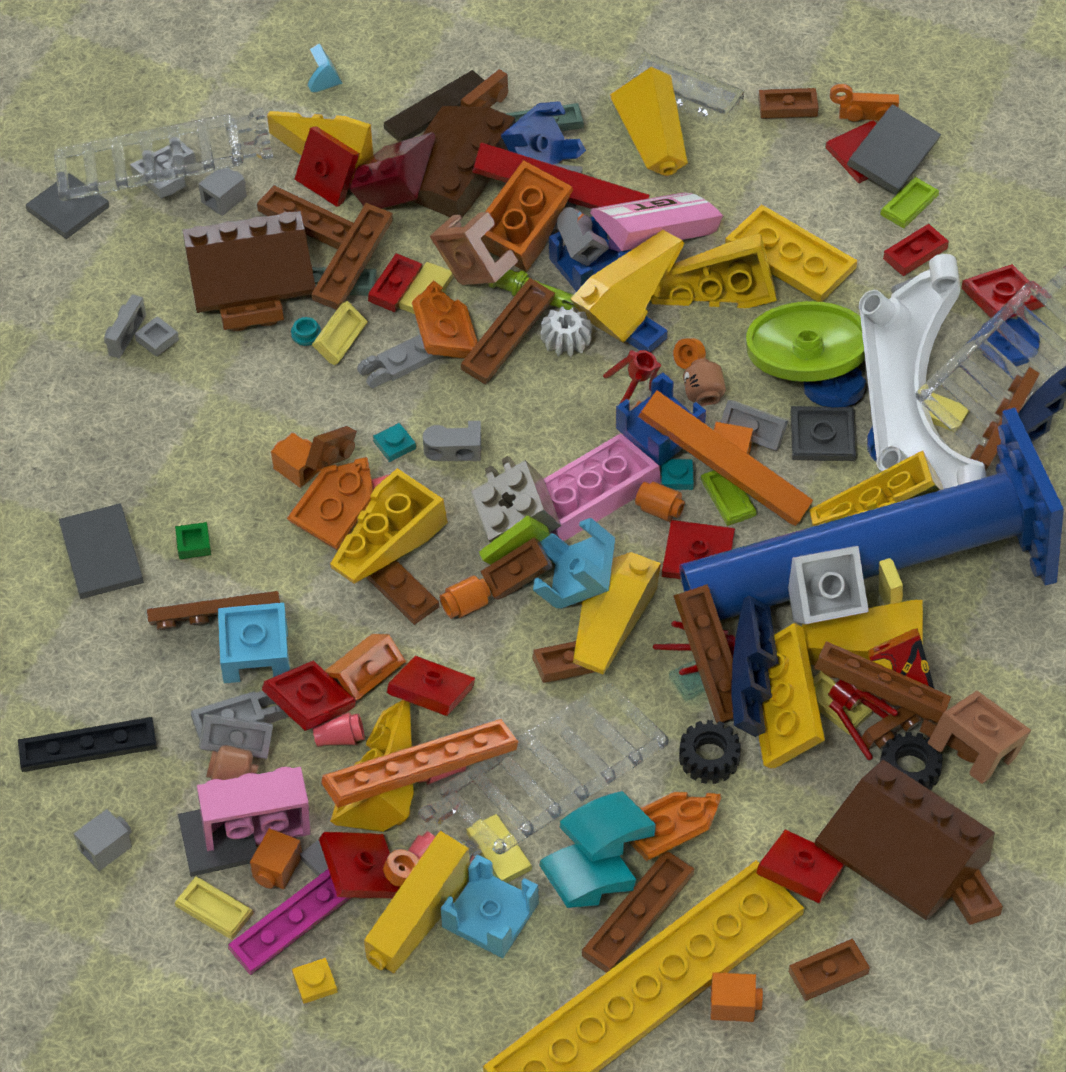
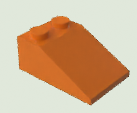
[480,160,573,272]

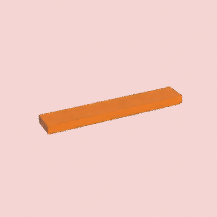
[638,390,813,526]
[321,719,518,808]

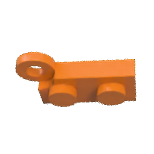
[830,84,899,122]

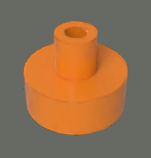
[673,338,706,369]
[383,849,419,886]

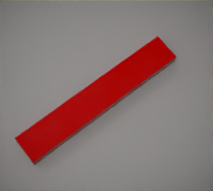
[472,142,650,209]

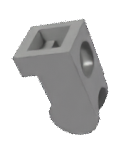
[557,207,609,266]
[422,421,481,461]

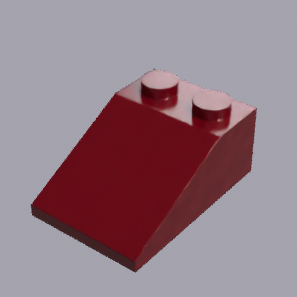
[350,132,436,209]

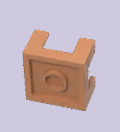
[430,212,518,285]
[928,690,1031,784]

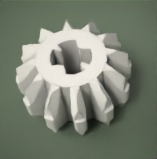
[541,306,592,358]

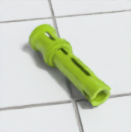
[488,269,576,310]

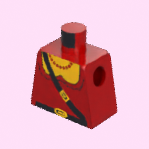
[868,628,935,702]

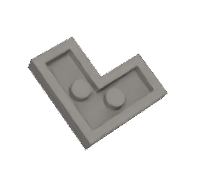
[130,140,196,199]

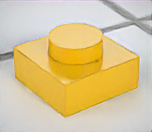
[292,958,338,1004]

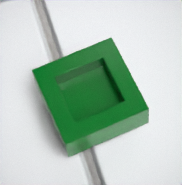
[175,522,211,559]

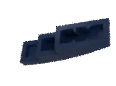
[1018,366,1066,442]
[731,595,778,737]

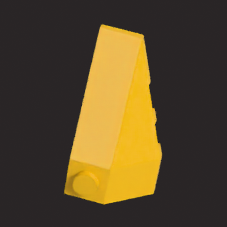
[267,111,373,184]
[570,230,684,343]
[651,233,777,308]
[809,450,943,526]
[573,552,661,675]
[330,700,414,832]

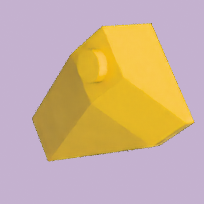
[330,468,448,584]

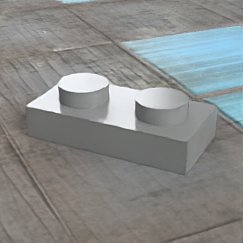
[104,294,146,359]
[721,400,789,451]
[199,714,273,759]

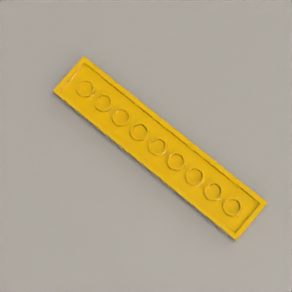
[483,860,804,1072]

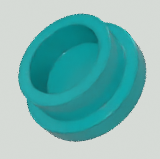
[291,317,321,346]

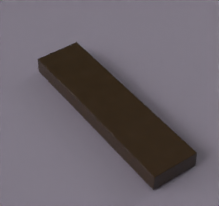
[383,70,485,142]

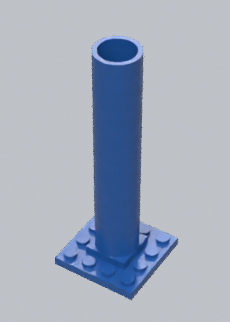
[679,408,1064,620]

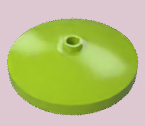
[746,301,865,382]

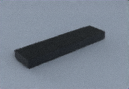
[18,717,157,772]

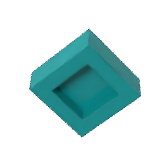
[373,423,416,462]
[661,459,694,490]

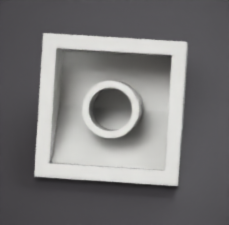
[788,546,869,624]

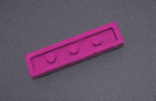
[228,869,351,975]

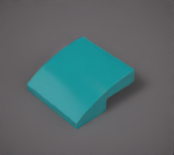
[559,791,656,861]
[539,844,636,908]

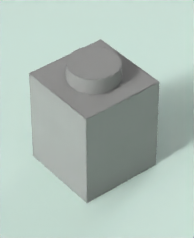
[199,164,247,216]
[74,809,132,871]

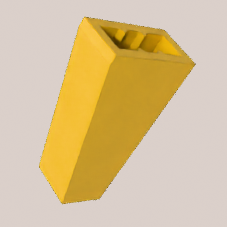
[610,67,688,176]
[802,599,923,665]
[364,830,470,973]

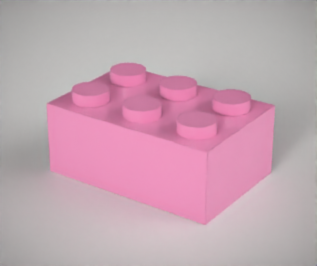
[197,767,310,851]

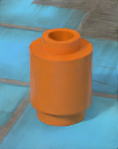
[635,481,685,522]
[440,575,491,619]

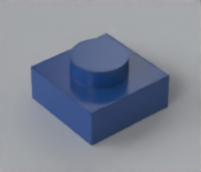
[626,316,668,352]

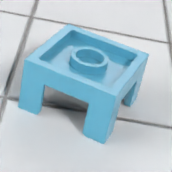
[533,518,615,609]
[218,602,290,683]
[441,854,539,958]

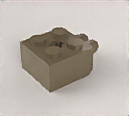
[471,456,561,542]

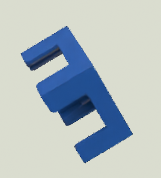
[501,101,586,165]
[549,216,631,292]
[616,373,706,466]

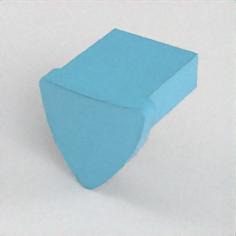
[308,43,342,92]

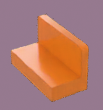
[325,634,406,701]

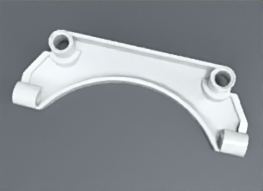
[859,254,986,489]

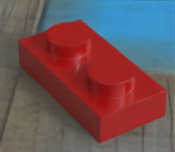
[883,223,949,276]
[368,253,423,312]

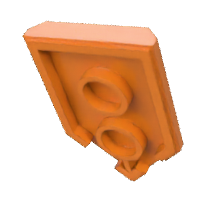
[412,280,478,358]
[287,457,373,550]
[628,792,721,861]

